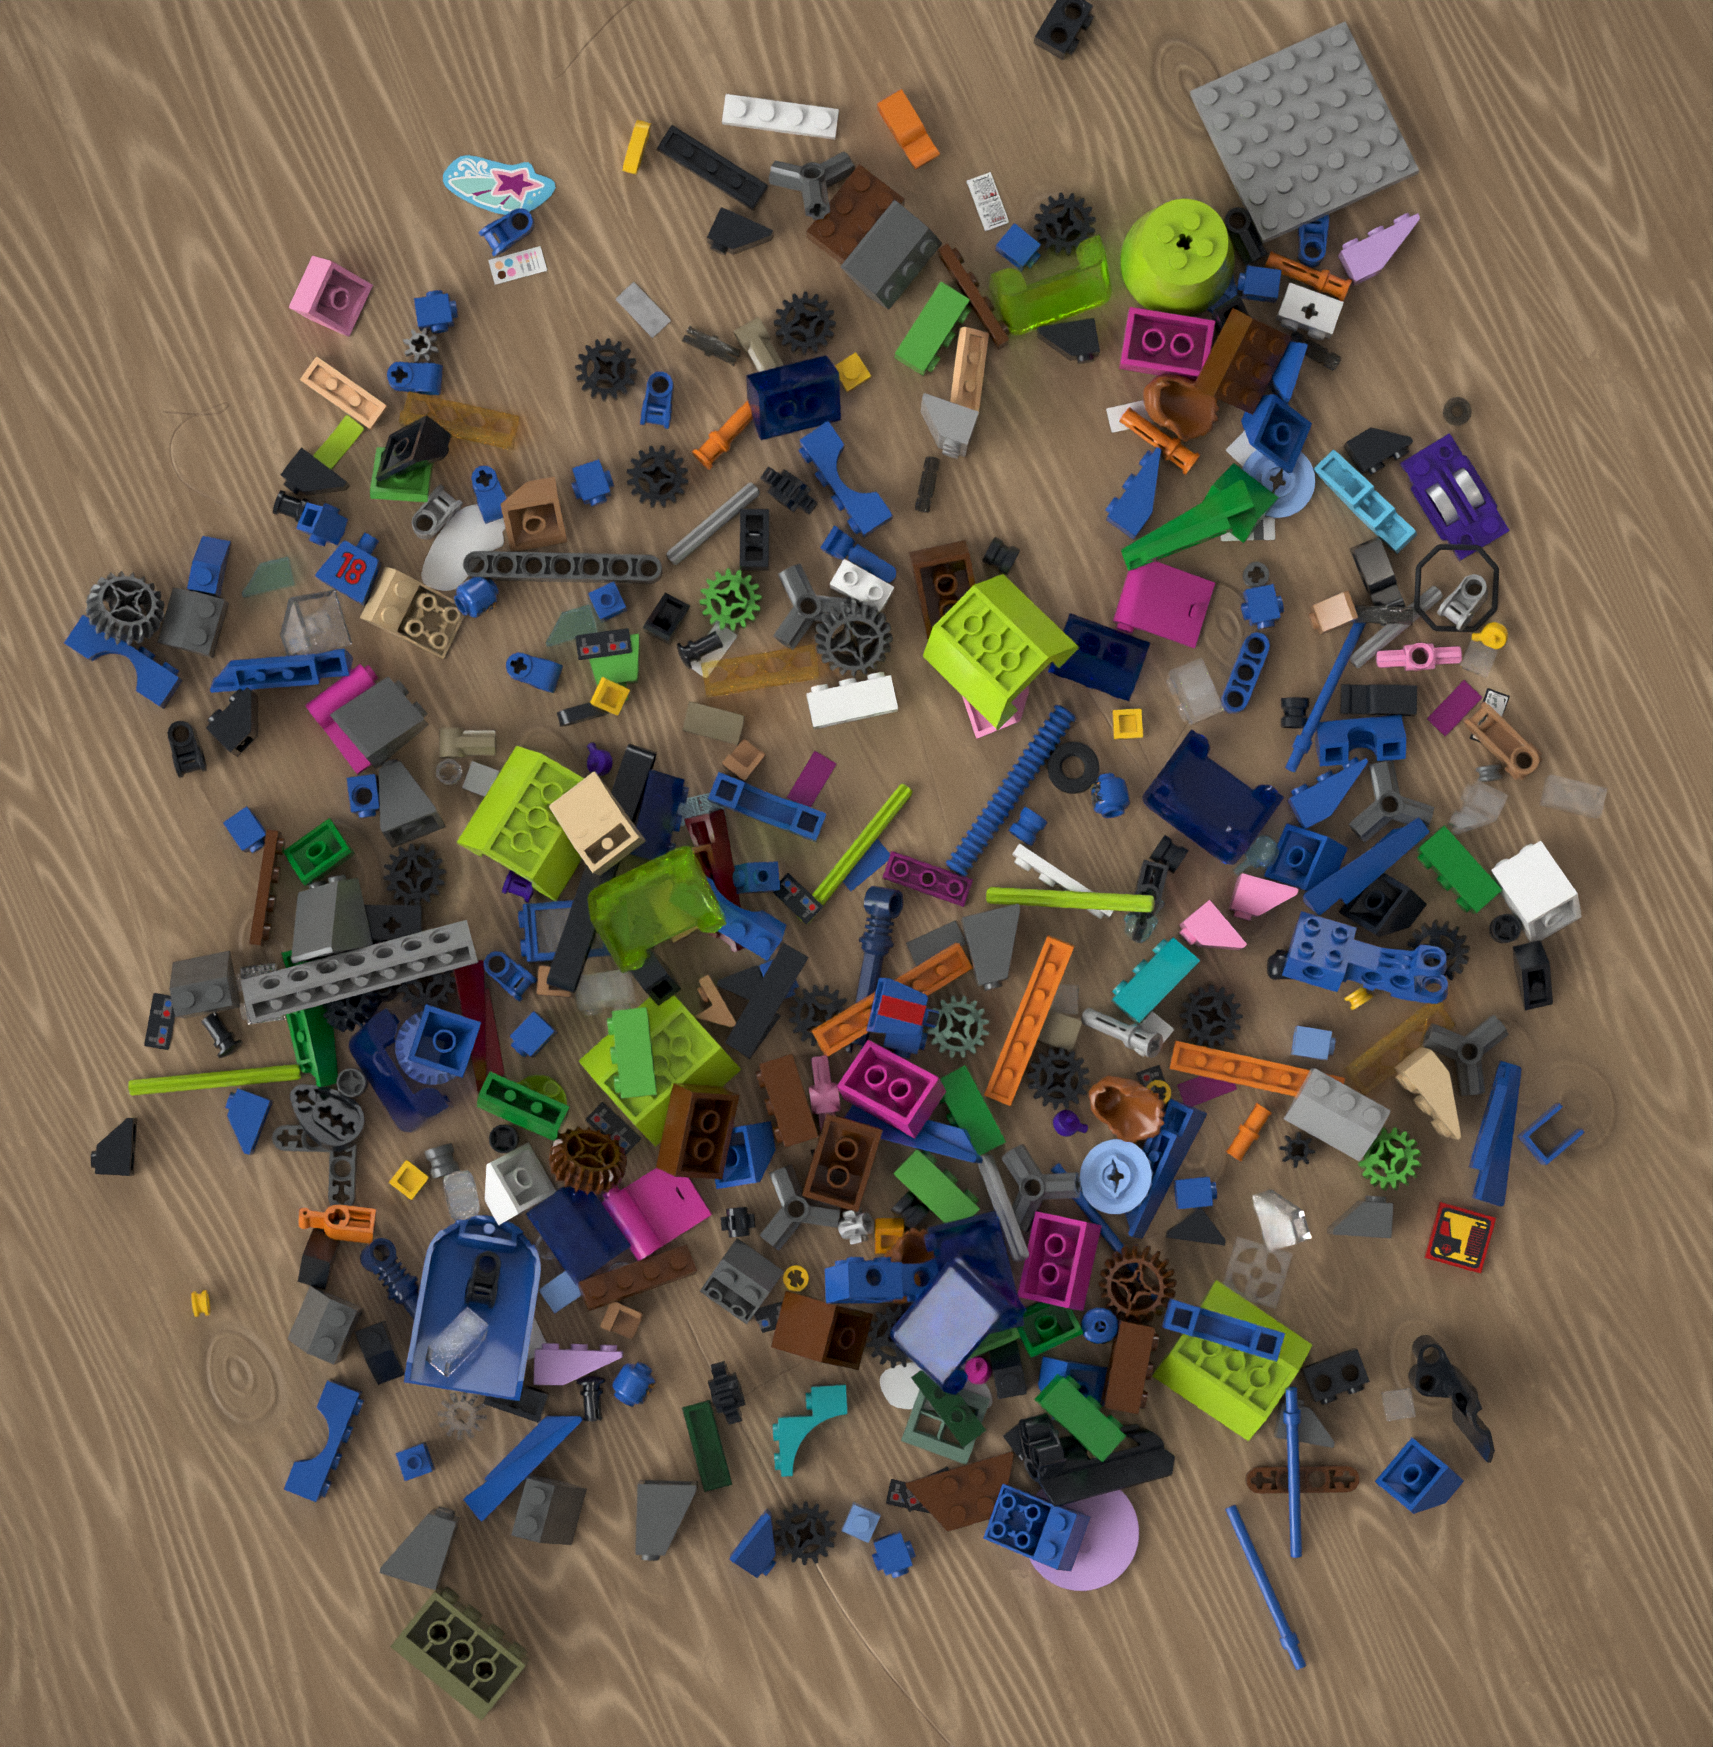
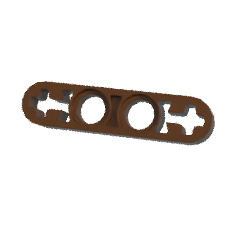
[1245,1465,1360,1494]

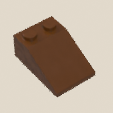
[909,540,975,640]
[802,1113,883,1212]

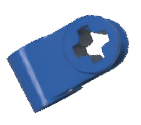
[478,208,534,257]
[1298,214,1329,268]
[387,362,443,395]
[640,371,674,429]
[471,466,507,524]
[506,653,563,693]
[484,951,538,1002]

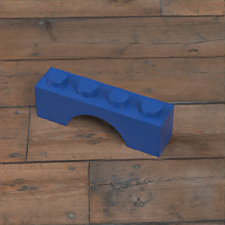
[798,421,893,538]
[64,615,183,709]
[708,772,826,843]
[669,865,786,961]
[1162,1298,1285,1362]
[284,1379,364,1502]

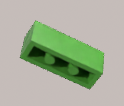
[895,282,971,376]
[607,1007,657,1099]
[893,1149,980,1234]

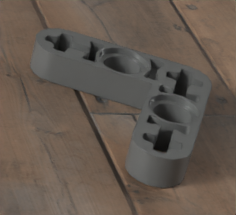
[272,1125,357,1206]

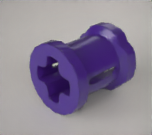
[502,870,535,903]

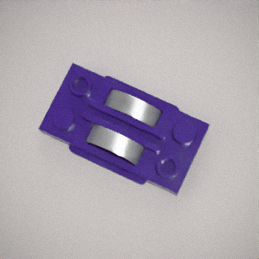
[1400,433,1510,562]

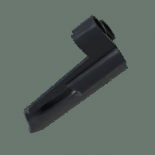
[1408,1335,1495,1463]
[1018,1412,1175,1507]

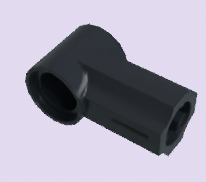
[1223,207,1267,266]

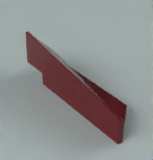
[684,809,745,952]
[454,960,505,1095]

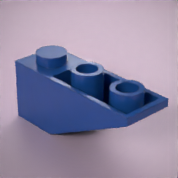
[1105,447,1161,540]
[1287,757,1368,829]

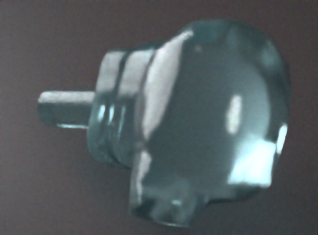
[1233,835,1280,875]
[1124,900,1165,943]

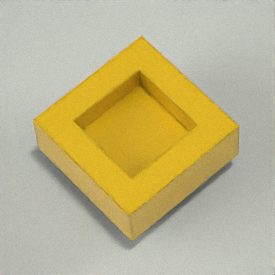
[832,352,871,393]
[590,677,630,716]
[1112,709,1143,740]
[389,1160,430,1200]

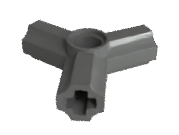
[769,151,855,220]
[773,564,852,650]
[1348,760,1435,843]
[1422,1015,1509,1096]
[1001,1144,1081,1232]
[760,1164,840,1251]

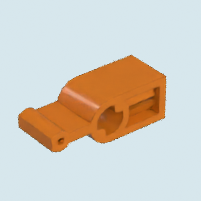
[877,89,940,170]
[299,1205,376,1244]

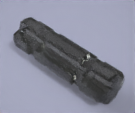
[1290,331,1341,371]
[915,456,940,513]

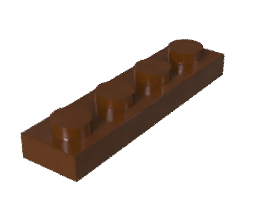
[937,243,1011,350]
[249,829,285,946]
[578,1244,697,1311]

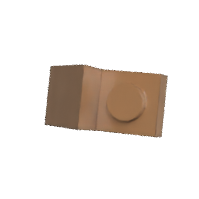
[694,975,736,1028]

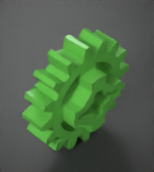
[699,568,762,632]
[1358,1127,1422,1191]

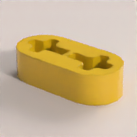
[622,119,652,175]

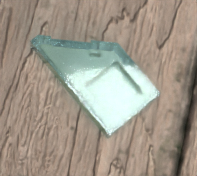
[242,557,295,598]
[546,605,598,648]

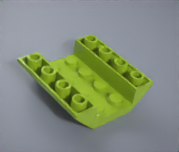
[923,574,1079,730]
[457,746,584,901]
[579,995,742,1147]
[1152,1280,1312,1441]

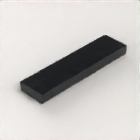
[657,125,768,211]
[725,943,809,1057]

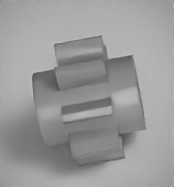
[403,328,439,363]
[838,1207,874,1245]

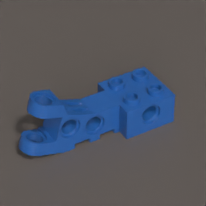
[1282,911,1448,1004]
[825,1233,990,1304]

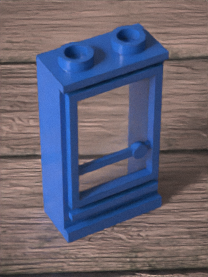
[518,895,631,963]

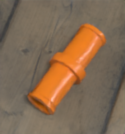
[1226,1103,1272,1161]

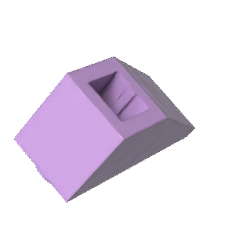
[1338,213,1420,286]
[534,1343,623,1385]

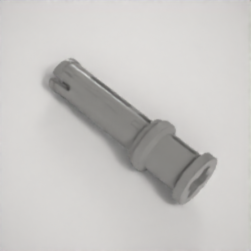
[1081,1008,1163,1058]

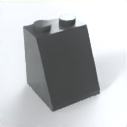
[330,677,429,769]
[291,875,373,963]
[961,904,1020,991]
[169,951,241,1019]
[288,1285,364,1365]
[511,1473,587,1545]
[635,1480,698,1561]
[379,1506,460,1590]

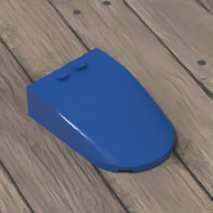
[404,1215,541,1401]

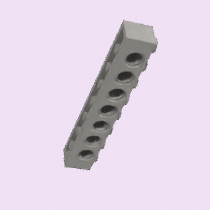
[241,920,478,1023]

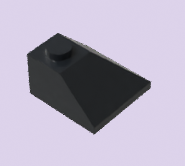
[375,415,452,482]
[1339,873,1427,937]

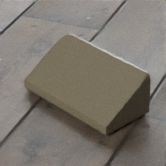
[682,701,745,745]
[1037,1010,1082,1052]

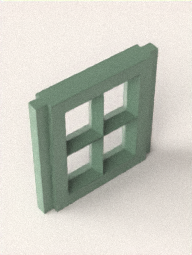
[901,1385,990,1465]

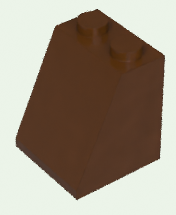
[771,1291,873,1370]

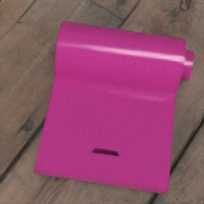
[1113,561,1215,648]
[305,664,379,775]
[601,1168,712,1261]

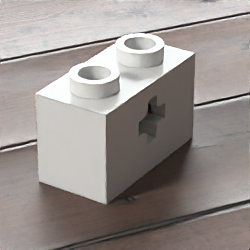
[1276,283,1344,340]
[830,559,894,614]

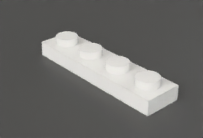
[722,94,839,140]
[1012,844,1114,919]

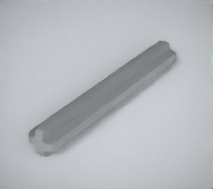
[666,482,760,565]
[1350,586,1443,668]
[977,1154,1029,1262]

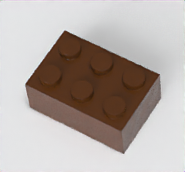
[806,164,905,265]
[1193,308,1292,415]
[755,1054,819,1148]
[656,1083,740,1179]
[1101,1319,1159,1414]

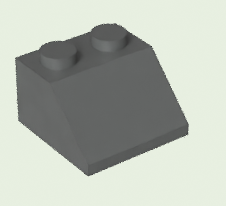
[157,588,229,658]
[1327,1195,1393,1238]

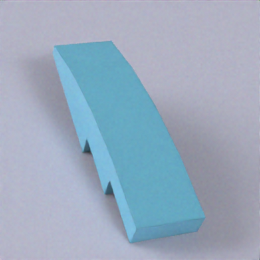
[1313,449,1417,554]

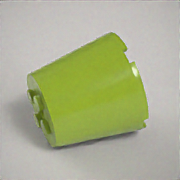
[1120,199,1235,317]

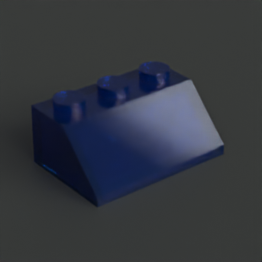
[746,355,841,441]
[1048,613,1150,702]
[630,770,690,865]
[526,1186,631,1285]

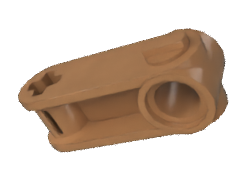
[1463,702,1542,781]

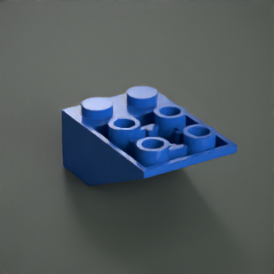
[983,1484,1091,1572]

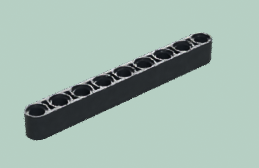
[546,743,657,993]

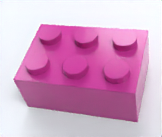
[1119,307,1215,381]
[837,1040,946,1138]
[1017,1211,1101,1311]

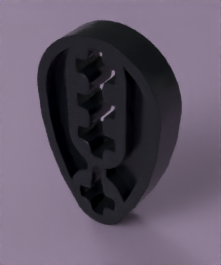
[290,1084,365,1151]

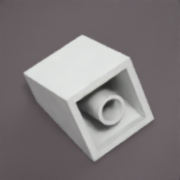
[1491,841,1582,942]

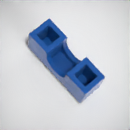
[1315,715,1406,767]

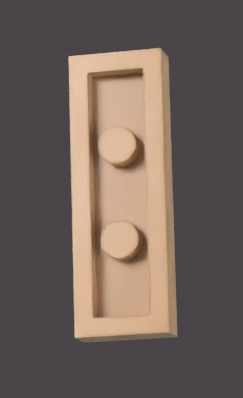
[950,327,989,416]
[300,356,388,430]

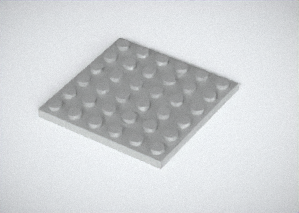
[1190,21,1419,244]

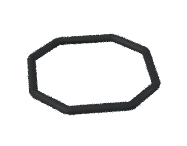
[1414,544,1499,632]

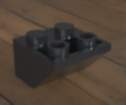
[206,687,258,757]

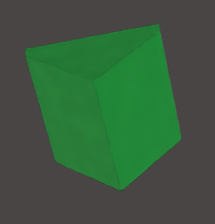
[1203,463,1279,543]
[284,818,356,888]
[1011,1302,1083,1358]

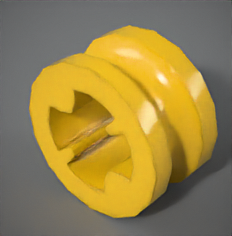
[1344,986,1374,1010]
[1146,1080,1171,1104]
[783,1265,809,1291]
[191,1290,211,1317]

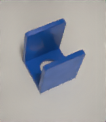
[1517,1103,1585,1165]

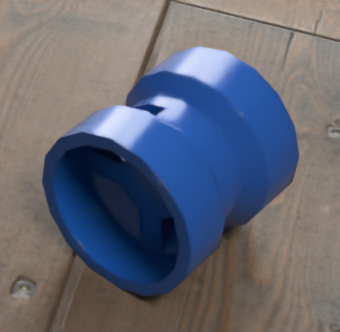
[1008,807,1048,847]

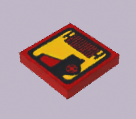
[1424,1202,1496,1274]

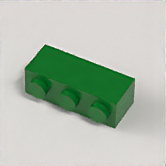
[1416,825,1502,914]
[939,1065,1006,1156]
[477,1072,570,1141]
[1034,1374,1126,1462]

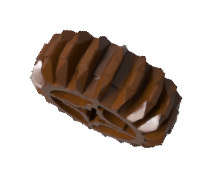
[549,1126,627,1195]
[1098,1244,1177,1323]

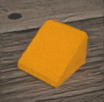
[875,1218,904,1254]

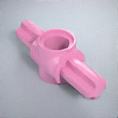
[1376,643,1462,671]
[809,1056,841,1132]

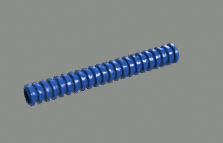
[945,705,1076,877]

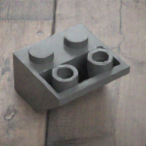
[700,1238,784,1325]

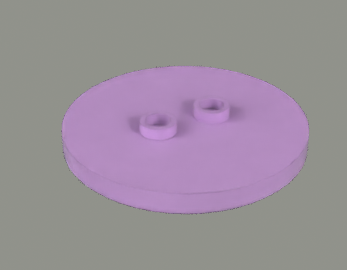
[1029,1488,1139,1591]

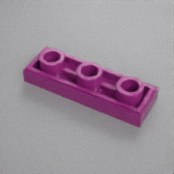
[882,851,973,907]

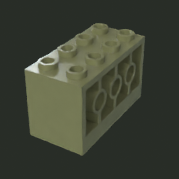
[390,1586,529,1721]

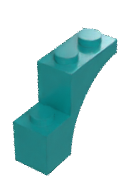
[773,1384,848,1477]

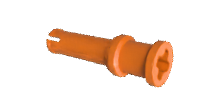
[1264,251,1352,302]
[692,393,767,470]
[1119,407,1201,475]

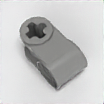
[411,484,463,540]
[1437,574,1488,631]

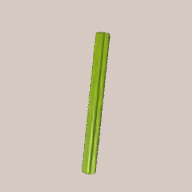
[797,783,913,924]
[986,887,1155,912]
[128,1064,301,1096]

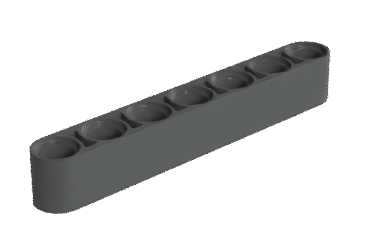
[463,551,663,584]

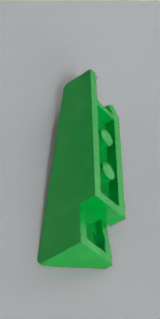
[1121,480,1255,571]
[281,950,338,1088]

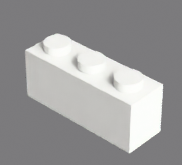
[806,672,898,729]

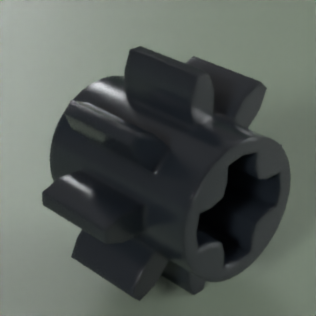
[1278,1132,1315,1168]
[720,1207,756,1238]

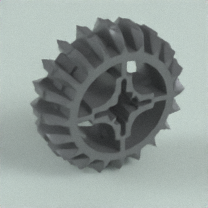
[86,571,164,646]
[814,599,893,677]

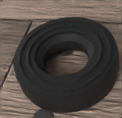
[1047,742,1099,794]

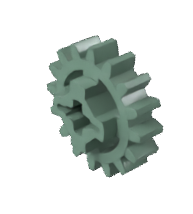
[927,996,989,1058]

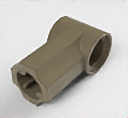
[733,317,784,379]
[439,728,496,759]

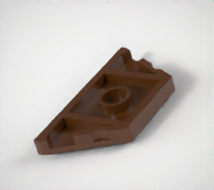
[905,1451,1014,1532]

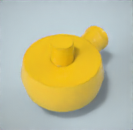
[1472,622,1508,649]

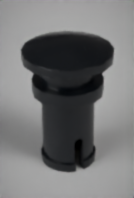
[677,631,723,669]
[201,1012,243,1059]
[577,1376,605,1421]

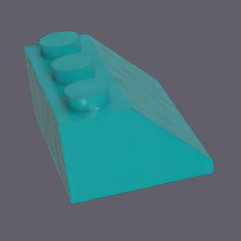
[1111,938,1200,1024]

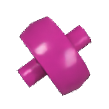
[965,1355,992,1385]

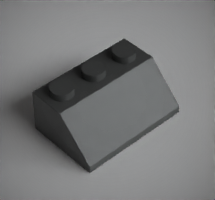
[840,200,942,310]

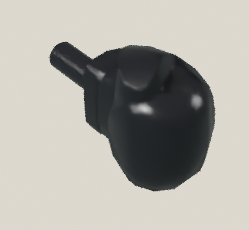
[1267,949,1292,980]

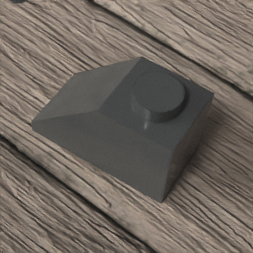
[1274,1399,1335,1448]

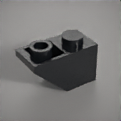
[1344,427,1413,475]
[618,937,681,1006]

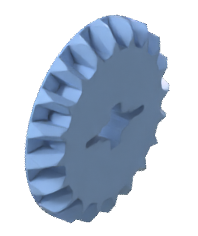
[1242,450,1315,518]
[395,1011,456,1085]
[1080,1139,1153,1215]

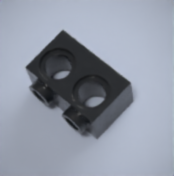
[1034,0,1095,60]
[1300,1348,1370,1405]
[483,1384,550,1423]

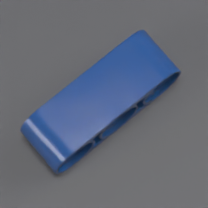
[1220,632,1270,714]

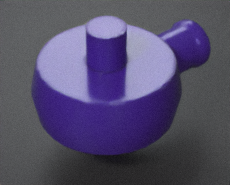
[587,742,613,776]
[1053,1110,1088,1137]

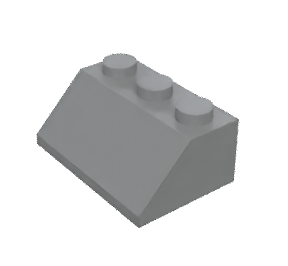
[920,393,979,459]
[1283,1068,1391,1161]

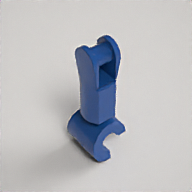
[820,525,896,583]

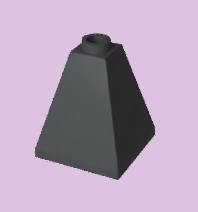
[379,759,446,848]

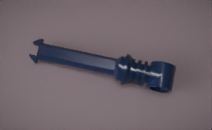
[845,885,904,1053]
[360,1238,419,1320]

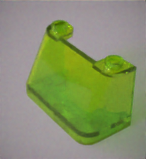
[989,234,1112,335]
[587,846,727,974]

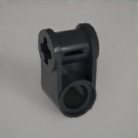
[167,721,207,778]
[464,1251,501,1309]

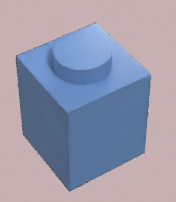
[1290,1026,1336,1060]
[538,1269,583,1314]
[842,1502,880,1543]

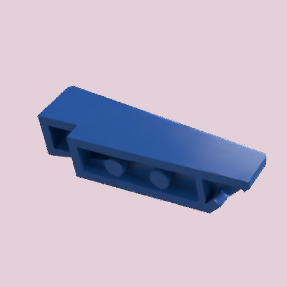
[210,648,353,693]
[1303,817,1430,916]
[1469,1061,1522,1207]
[1124,1099,1207,1239]
[844,1105,983,1164]
[463,1416,584,1522]

